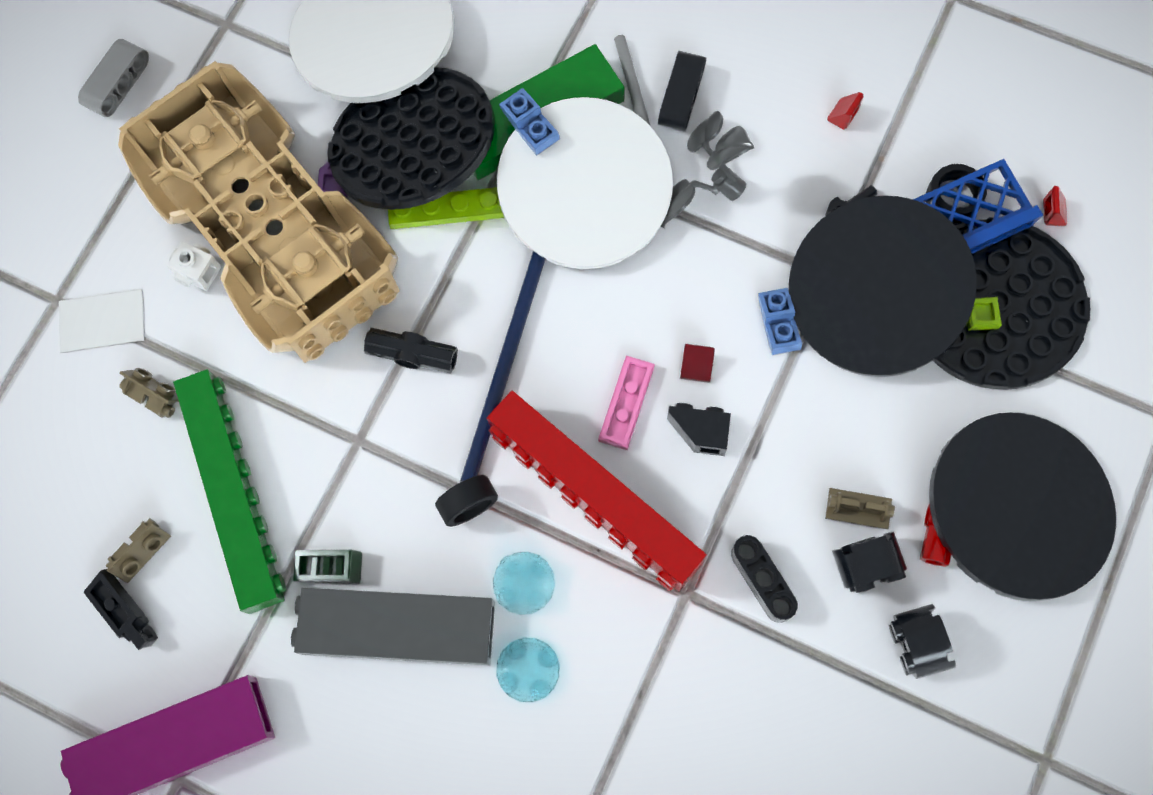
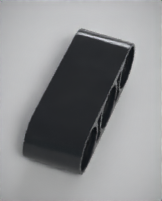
[658,51,707,131]
[731,535,798,623]

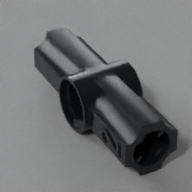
[364,327,458,374]

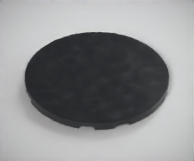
[327,67,495,210]
[789,196,977,377]
[933,217,1091,390]
[929,412,1116,601]

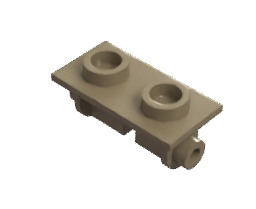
[119,368,179,418]
[825,488,895,530]
[106,518,171,583]

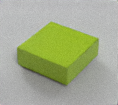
[967,297,1002,331]

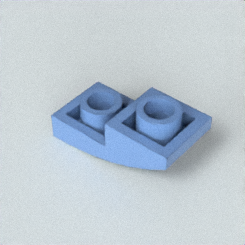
[499,88,560,156]
[758,288,802,355]

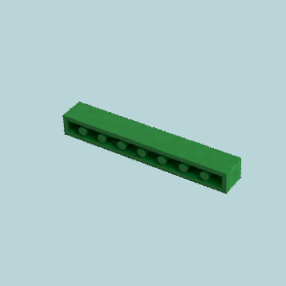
[173,369,286,614]

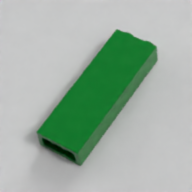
[473,44,625,181]

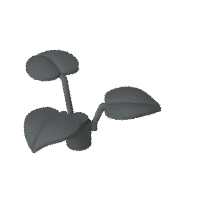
[661,111,754,229]

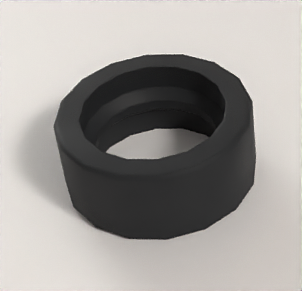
[926,164,987,223]
[435,475,498,527]

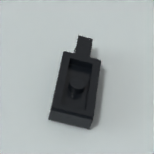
[84,569,158,650]

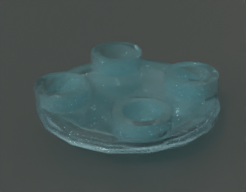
[493,552,555,615]
[496,637,560,702]

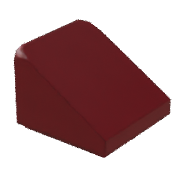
[680,344,715,383]

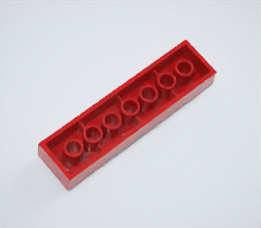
[487,390,707,592]

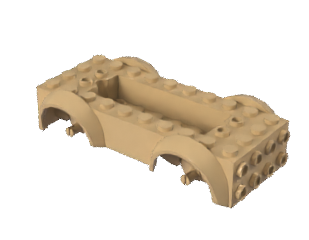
[118,61,400,363]

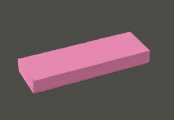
[598,356,655,450]

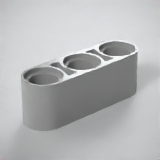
[78,39,149,117]

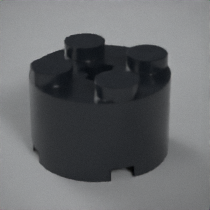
[832,531,907,593]
[889,604,956,679]

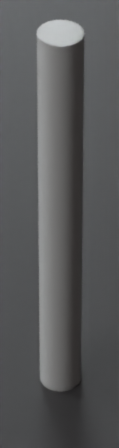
[614,35,650,125]

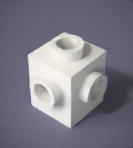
[167,241,221,291]

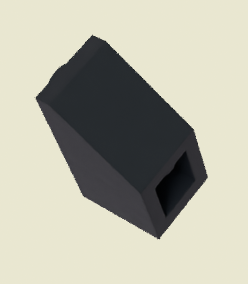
[667,403,731,456]

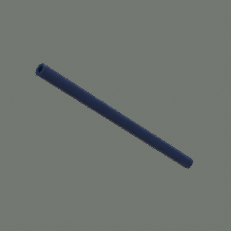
[460,251,546,482]

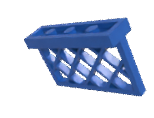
[913,159,1043,254]

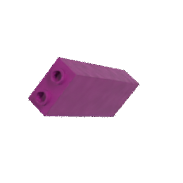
[60,675,276,795]

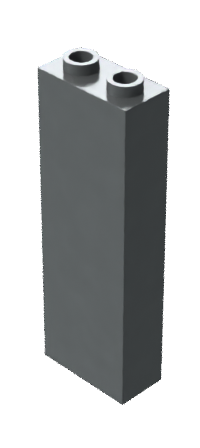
[291,588,495,666]

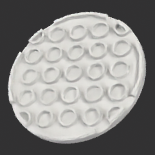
[289,0,454,103]
[497,97,673,269]

